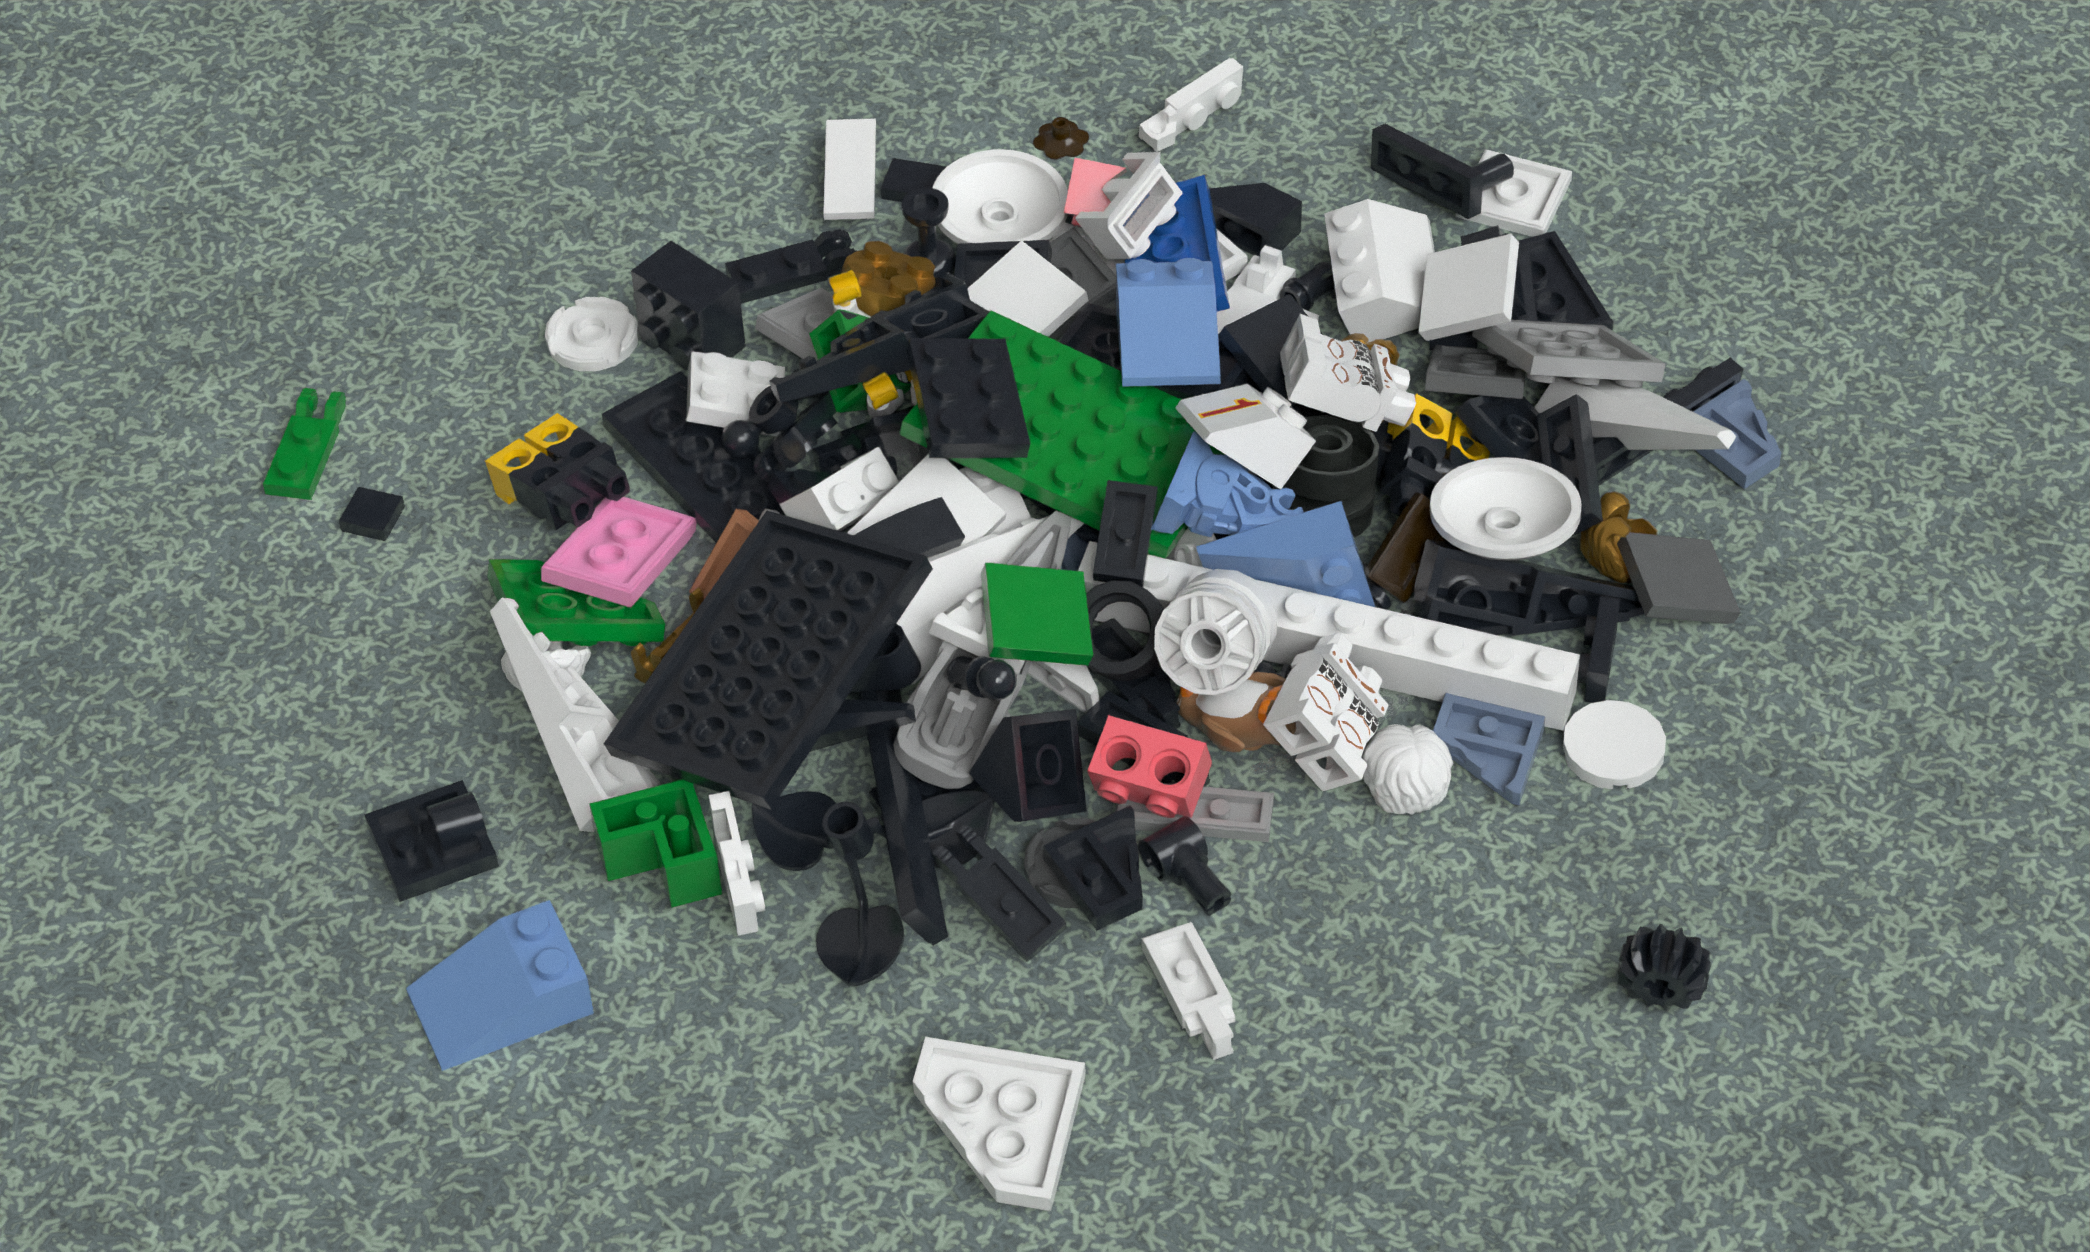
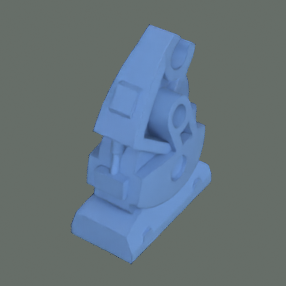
[1152,431,1304,537]

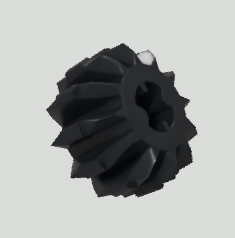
[1617,924,1711,1011]

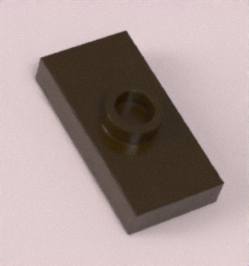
[1364,492,1446,604]

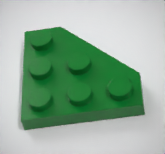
[487,559,665,646]

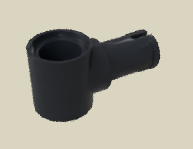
[1138,816,1232,916]

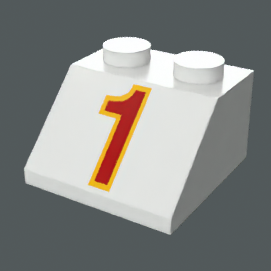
[1176,384,1316,489]

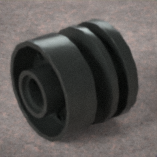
[1273,415,1379,537]

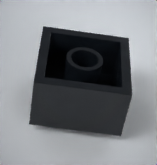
[631,241,746,370]

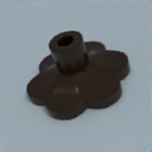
[1033,117,1089,160]

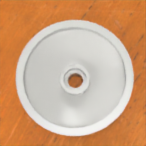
[933,149,1068,244]
[1430,457,1581,561]

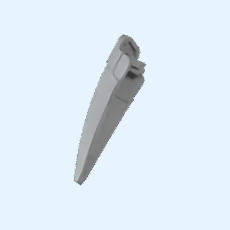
[893,511,1072,789]

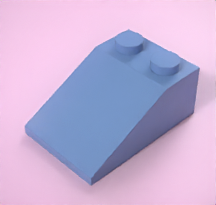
[1116,258,1221,387]
[1196,501,1375,607]
[406,900,594,1071]

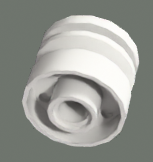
[1154,569,1277,696]

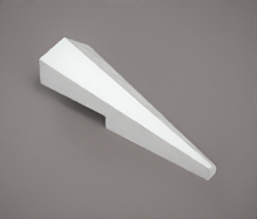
[1535,376,1737,450]
[896,511,1084,685]
[490,598,662,832]

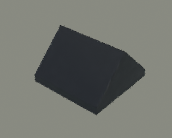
[969,709,1087,822]

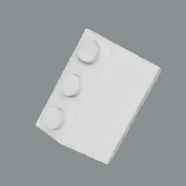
[1324,199,1435,343]

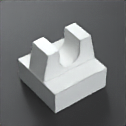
[1233,245,1296,299]

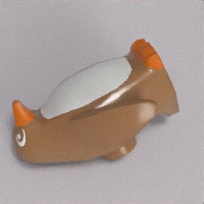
[1177,672,1296,752]

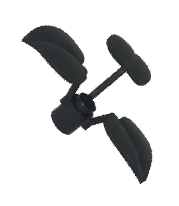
[752,791,995,986]

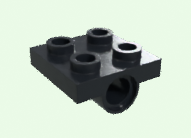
[364,780,499,902]

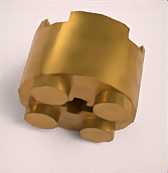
[833,241,935,317]

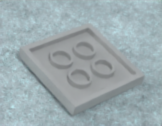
[1472,320,1665,388]

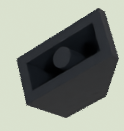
[1209,183,1302,256]

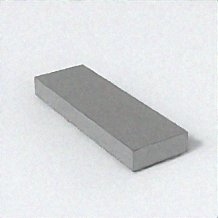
[1115,783,1274,842]

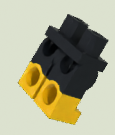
[1380,394,1490,516]
[485,413,630,530]

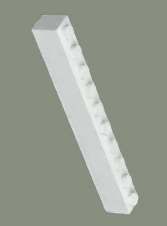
[1078,541,1580,731]

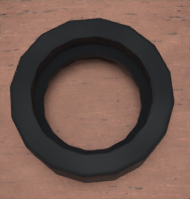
[1086,580,1165,681]

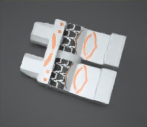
[1280,314,1416,432]
[1263,632,1389,791]

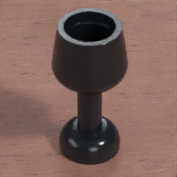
[901,187,956,287]

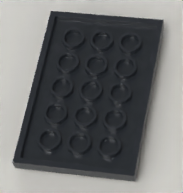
[603,510,933,809]

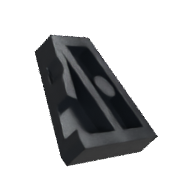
[1043,805,1143,931]

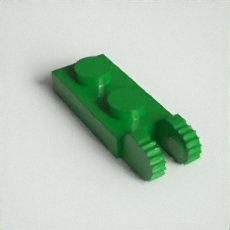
[263,388,346,500]

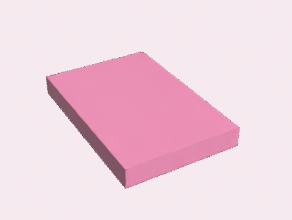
[541,497,696,607]

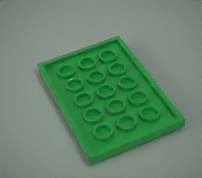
[900,310,1226,559]

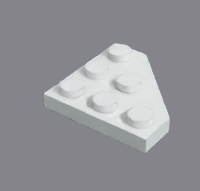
[913,1037,1085,1211]

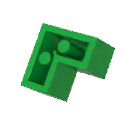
[589,779,722,908]

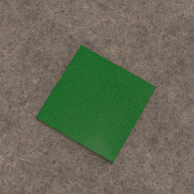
[981,562,1093,666]

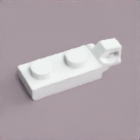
[1139,58,1243,152]
[1142,922,1235,1060]

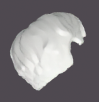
[1362,724,1453,815]

